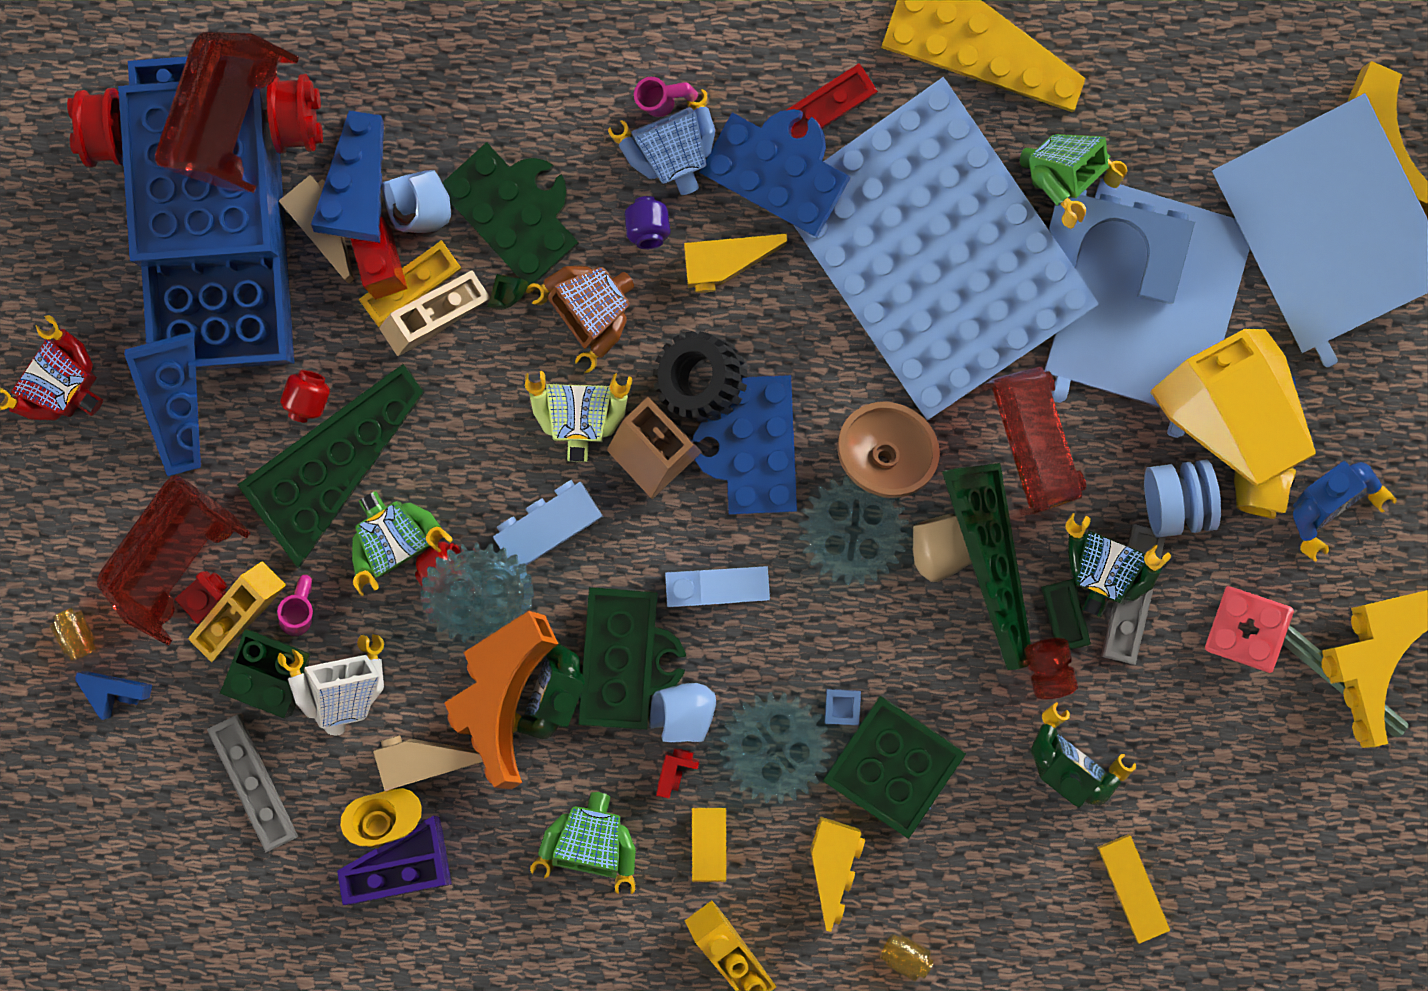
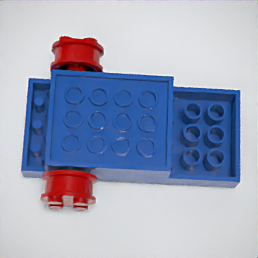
[67,51,323,371]

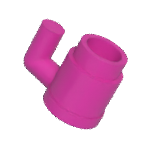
[634,77,698,117]
[277,575,313,636]

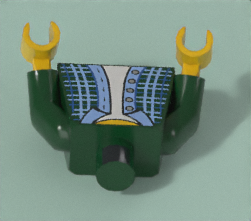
[1065,513,1171,617]
[513,643,585,739]
[1031,702,1136,808]

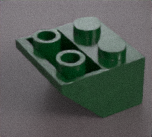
[220,629,311,718]

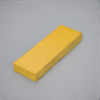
[359,240,462,328]
[1097,834,1170,944]

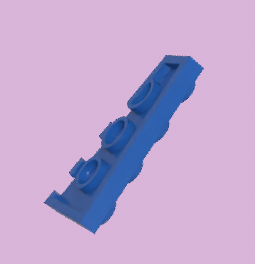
[311,111,384,243]
[124,332,201,476]

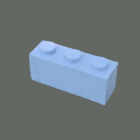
[493,480,604,572]

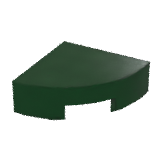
[487,274,529,310]

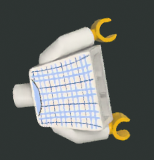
[278,634,384,736]

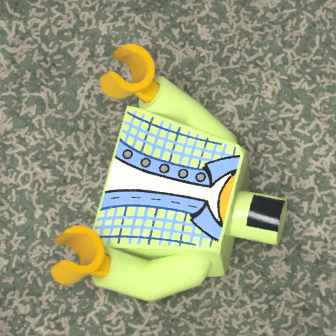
[525,371,632,462]

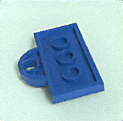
[699,109,851,238]
[692,375,797,514]

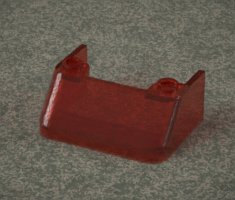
[155,32,299,193]
[981,366,1086,516]
[97,475,250,646]

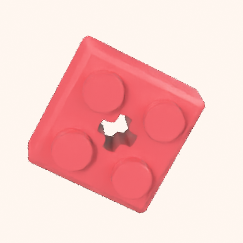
[1205,586,1294,673]

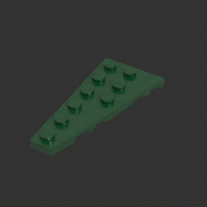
[237,364,425,568]
[942,463,1034,670]

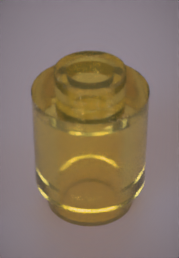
[49,608,97,662]
[880,934,934,982]

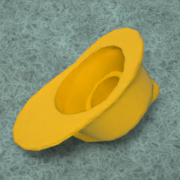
[340,788,422,848]

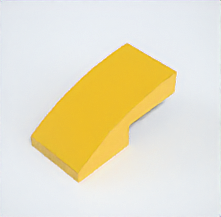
[692,808,726,882]

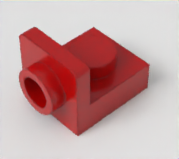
[175,571,228,624]
[656,748,699,799]

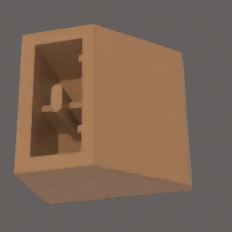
[607,397,702,499]

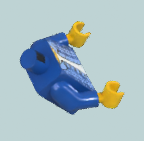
[1293,460,1397,562]

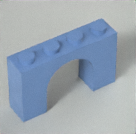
[1049,190,1195,304]

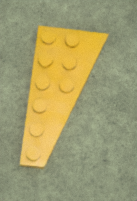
[881,0,1086,112]

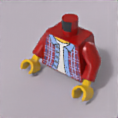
[0,315,103,421]

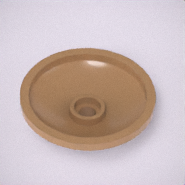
[837,402,940,498]

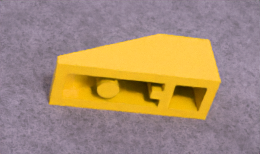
[684,234,787,293]
[188,561,286,663]

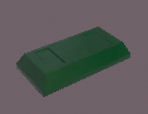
[1041,578,1091,653]

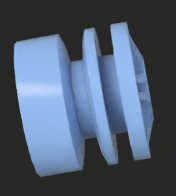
[1144,459,1221,538]

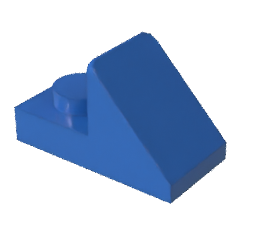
[75,671,152,720]

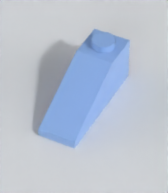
[665,566,770,607]

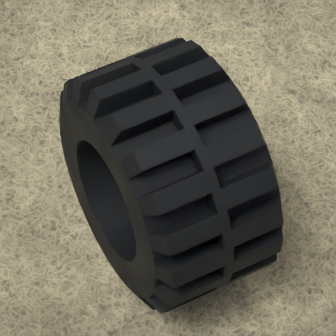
[653,331,748,422]

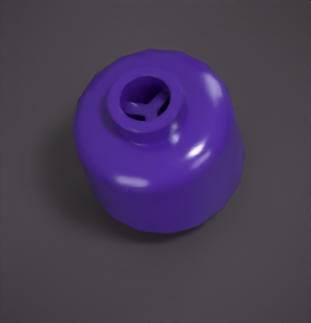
[624,196,671,250]

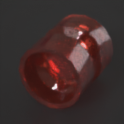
[1025,638,1078,699]

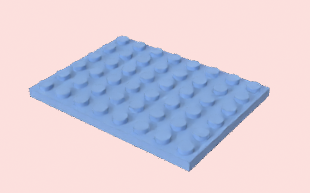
[794,77,1099,420]

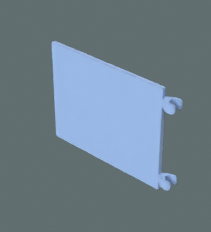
[1212,93,1428,367]
[1044,179,1250,438]

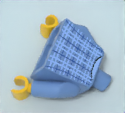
[608,89,715,195]

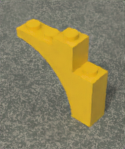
[1347,61,1428,218]
[1321,590,1428,748]

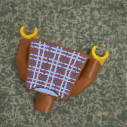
[526,266,634,373]

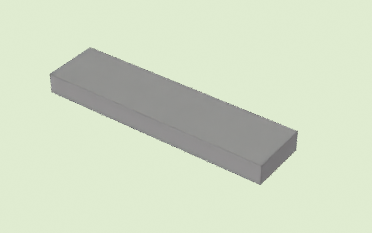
[1101,524,1166,665]
[207,714,298,853]

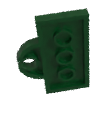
[442,142,579,286]
[578,587,686,730]

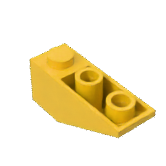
[810,817,865,932]
[684,900,777,991]

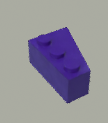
[337,816,452,905]

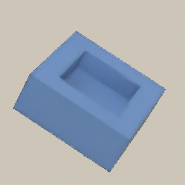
[824,689,861,725]

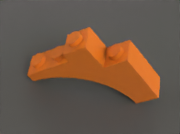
[444,611,559,790]

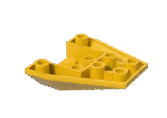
[1150,329,1316,487]

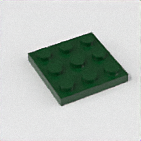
[823,695,966,839]

